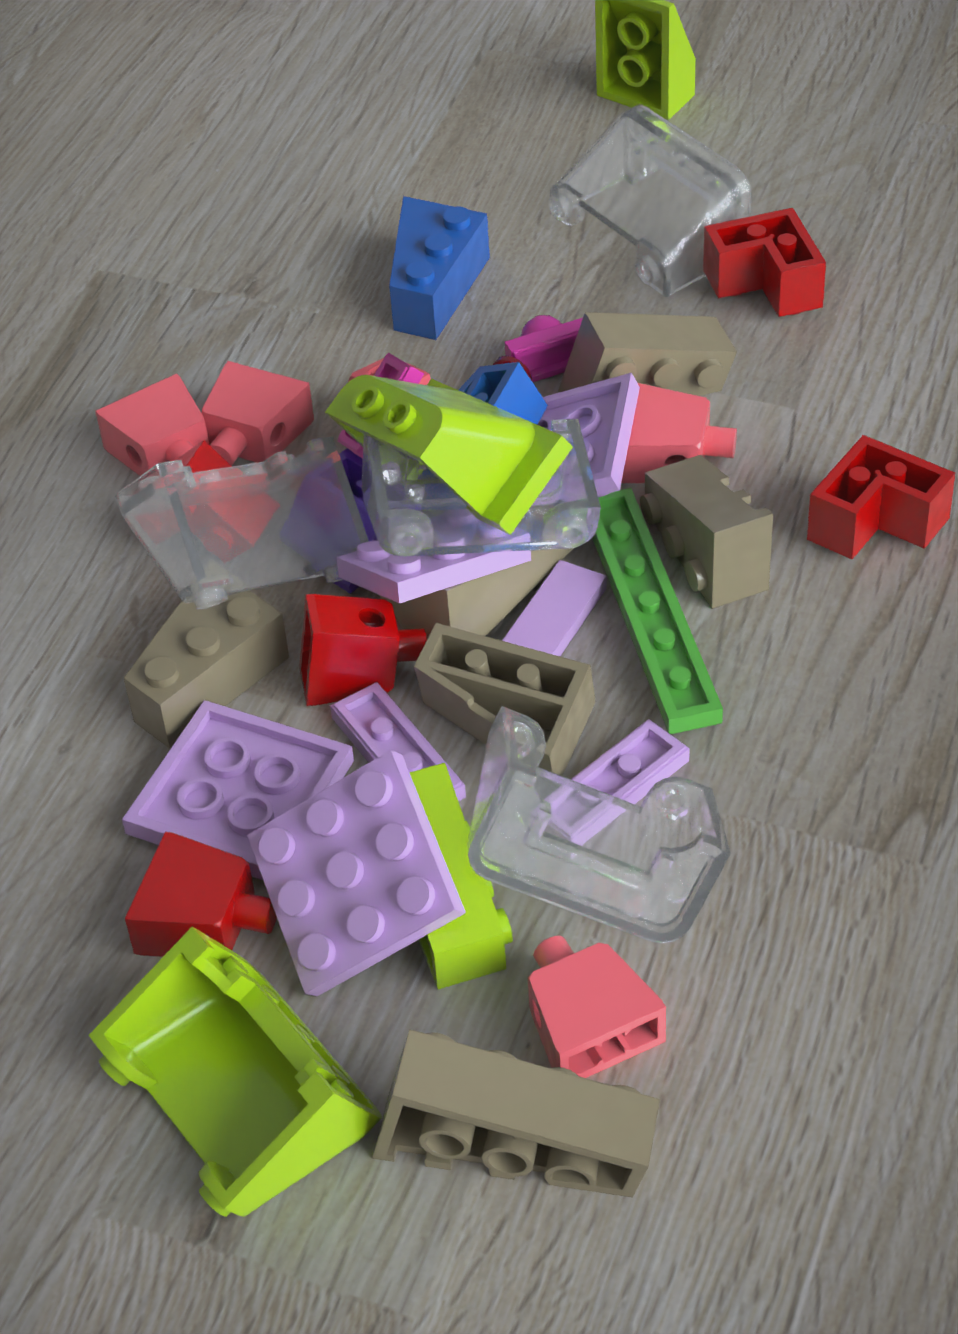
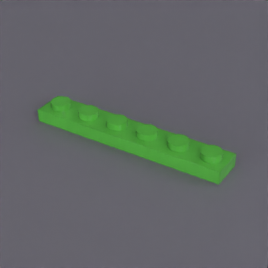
[582,488,723,734]

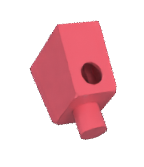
[202,361,314,466]
[95,373,209,481]
[621,383,737,483]
[528,936,666,1078]

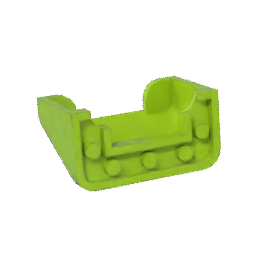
[88,927,382,1217]

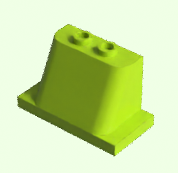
[325,375,573,535]

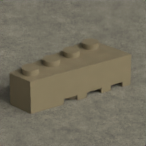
[372,1029,660,1198]

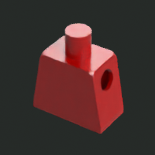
[299,594,427,706]
[125,831,277,957]

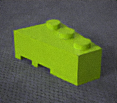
[409,763,513,990]

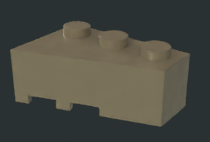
[558,312,737,396]
[640,455,773,609]
[124,563,289,749]
[414,623,596,791]

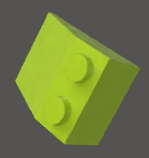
[595,0,696,120]

